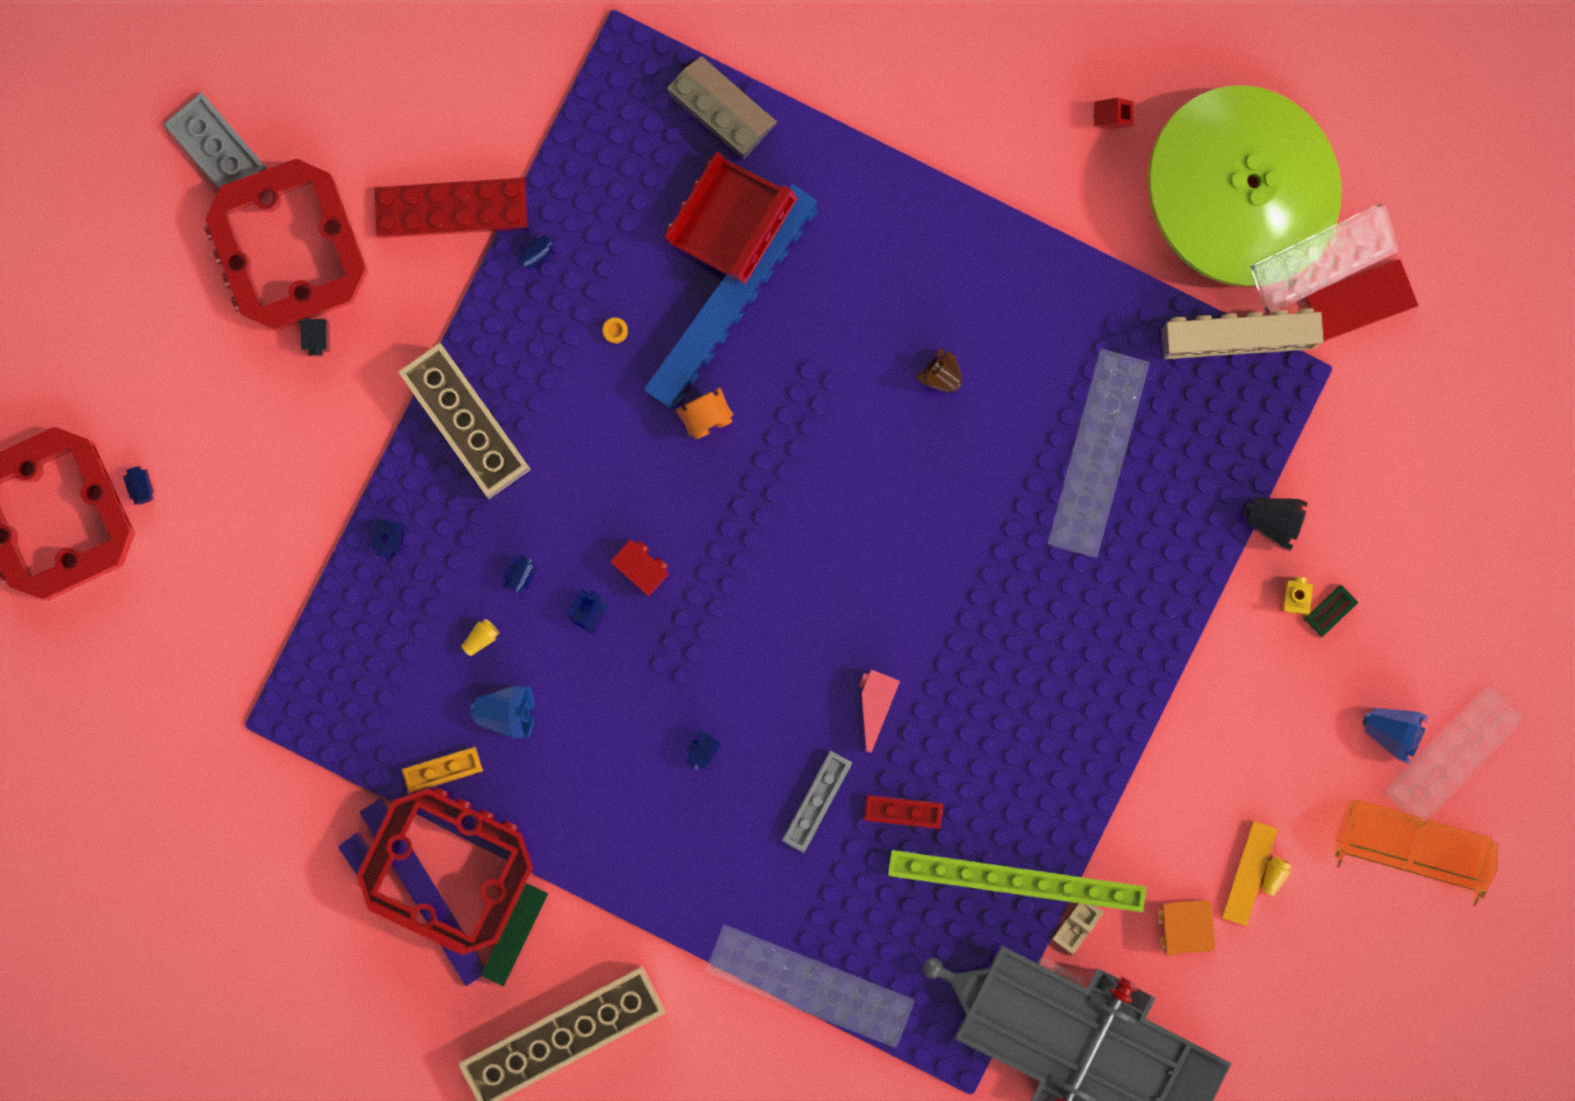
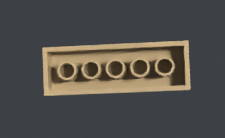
[1161,309,1323,359]
[398,343,531,499]

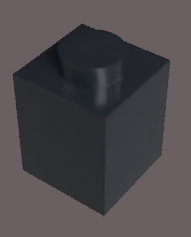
[301,319,330,357]

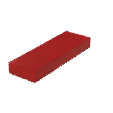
[864,795,943,829]

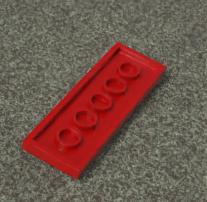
[374,177,528,239]

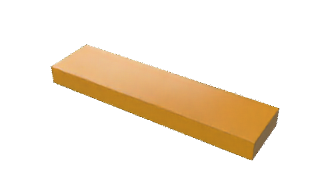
[1221,821,1278,926]

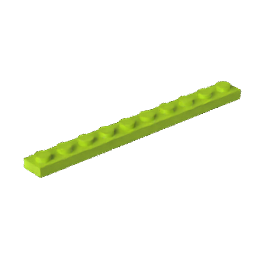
[888,850,1146,912]

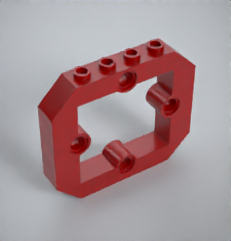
[204,158,368,331]
[0,427,135,601]
[356,787,533,955]

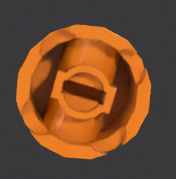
[675,387,734,440]

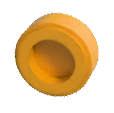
[602,318,628,344]

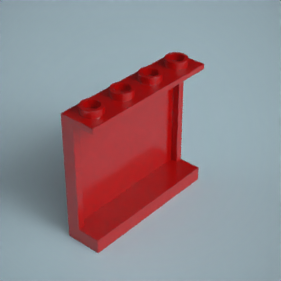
[664,152,798,284]

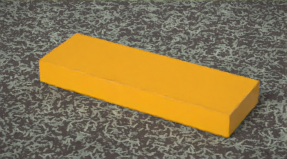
[402,747,483,794]

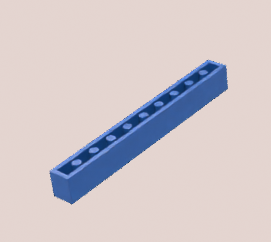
[644,183,818,410]

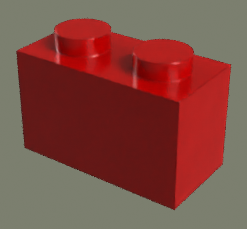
[610,539,670,597]

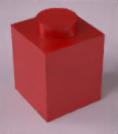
[1093,97,1134,130]

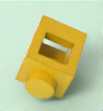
[1281,577,1313,616]

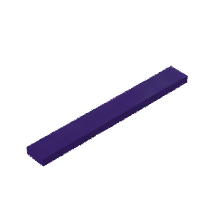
[360,798,485,986]

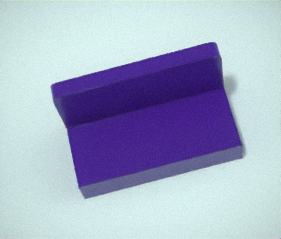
[338,832,388,875]

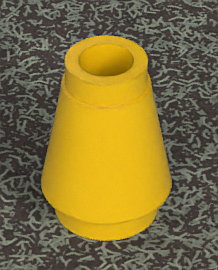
[461,619,499,656]
[1261,856,1292,896]

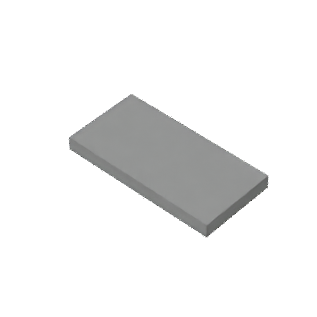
[163,92,267,189]

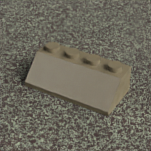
[667,56,777,160]

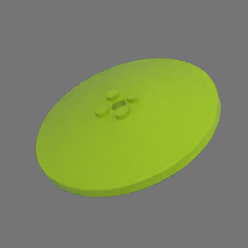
[1147,85,1342,287]

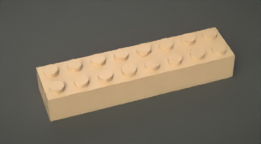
[458,965,667,1101]

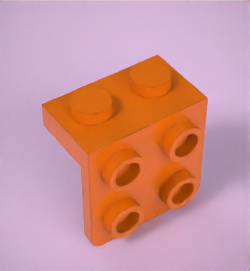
[1157,900,1215,956]

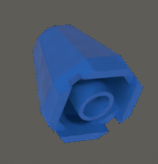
[470,686,535,738]
[1362,708,1429,765]

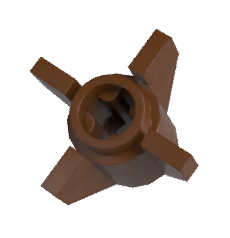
[915,348,963,393]

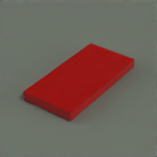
[1305,259,1419,342]

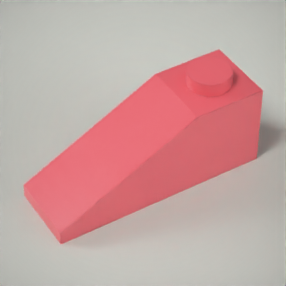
[859,670,900,753]

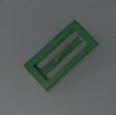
[1303,584,1359,638]

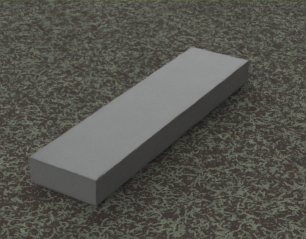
[782,751,853,853]

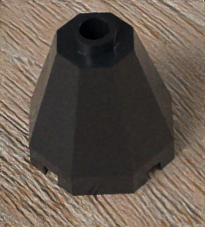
[1242,498,1308,551]

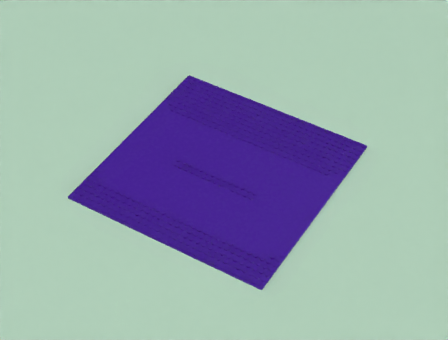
[245,10,1332,1095]

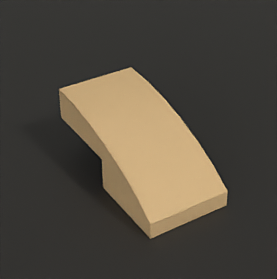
[1051,903,1104,956]

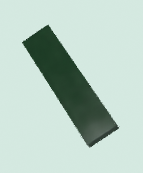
[481,883,549,987]

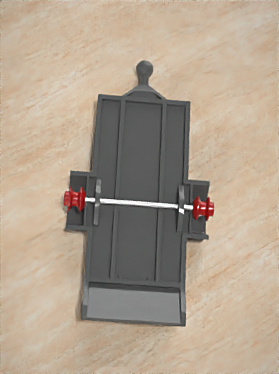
[922,945,1232,1101]

